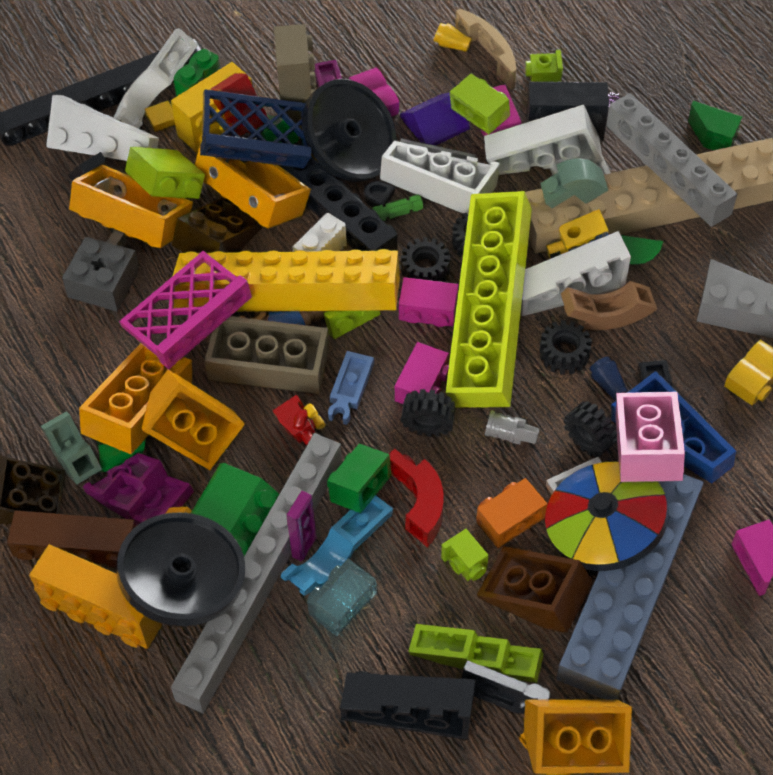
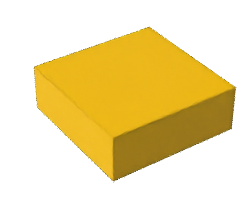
[145,101,175,132]

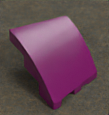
[83,453,194,525]

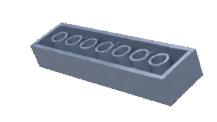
[556,474,704,700]

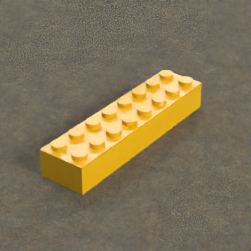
[173,249,400,312]

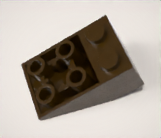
[171,197,264,253]
[0,455,65,524]

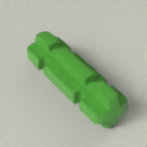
[372,194,423,221]

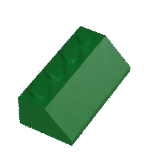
[191,463,279,556]

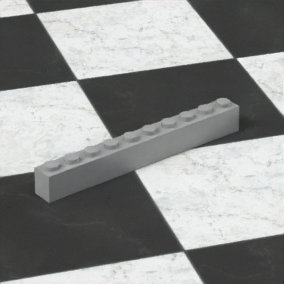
[171,433,342,714]

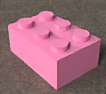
[616,392,685,482]

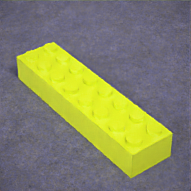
[446,191,532,408]

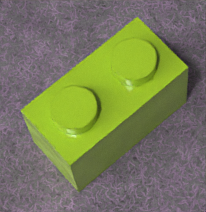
[450,74,510,135]

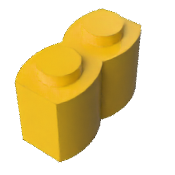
[724,339,773,406]

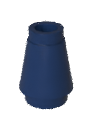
[590,356,628,400]

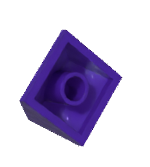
[400,93,470,146]

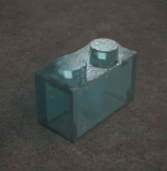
[307,558,377,636]

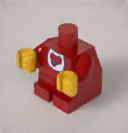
[272,395,326,446]

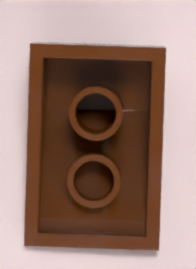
[477,546,593,633]

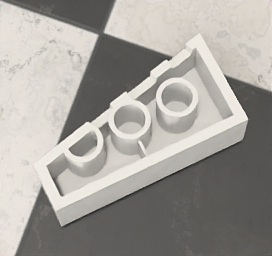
[47,95,159,161]
[380,141,500,214]
[520,231,631,316]

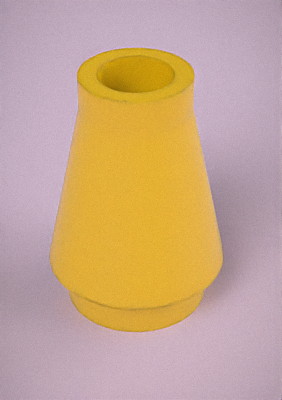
[434,23,472,52]

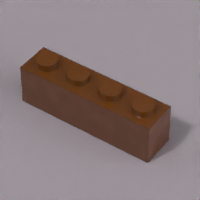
[7,511,136,568]

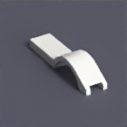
[113,28,198,129]

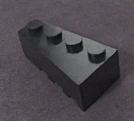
[340,671,475,740]

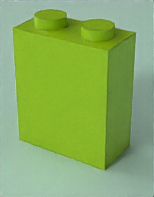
[125,147,205,199]

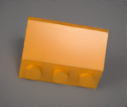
[141,369,245,470]
[524,699,632,774]

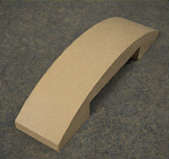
[455,9,516,89]

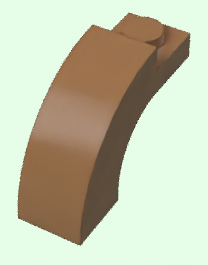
[561,281,657,330]

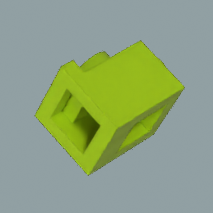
[525,50,563,82]
[441,529,488,581]

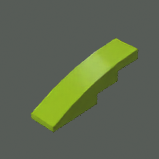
[408,624,544,683]

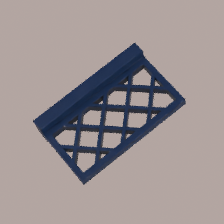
[200,89,311,168]

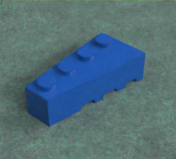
[611,371,736,484]

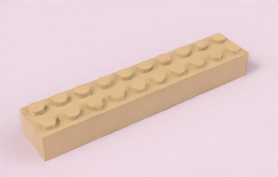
[525,138,773,254]

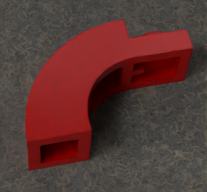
[389,449,444,547]

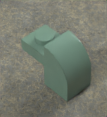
[540,158,608,208]
[41,412,102,485]

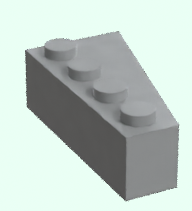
[696,259,773,338]

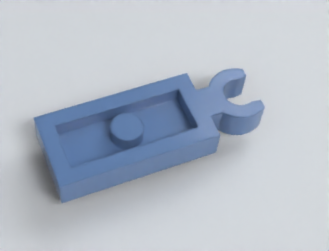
[328,351,374,425]

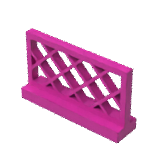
[119,251,252,369]

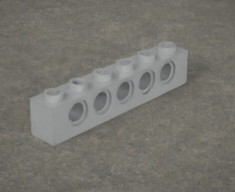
[606,93,737,227]

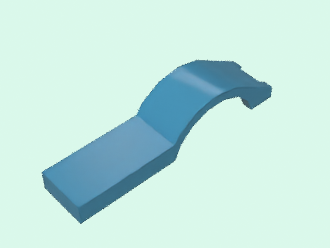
[281,495,393,596]

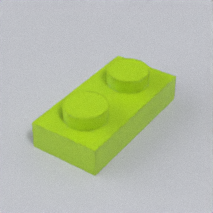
[323,310,381,339]

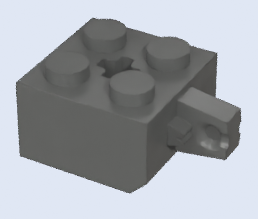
[62,230,139,312]

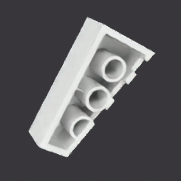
[484,105,603,175]

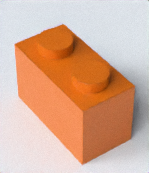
[476,478,548,548]

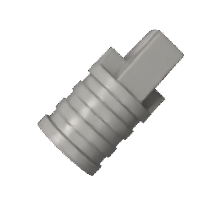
[485,410,539,445]

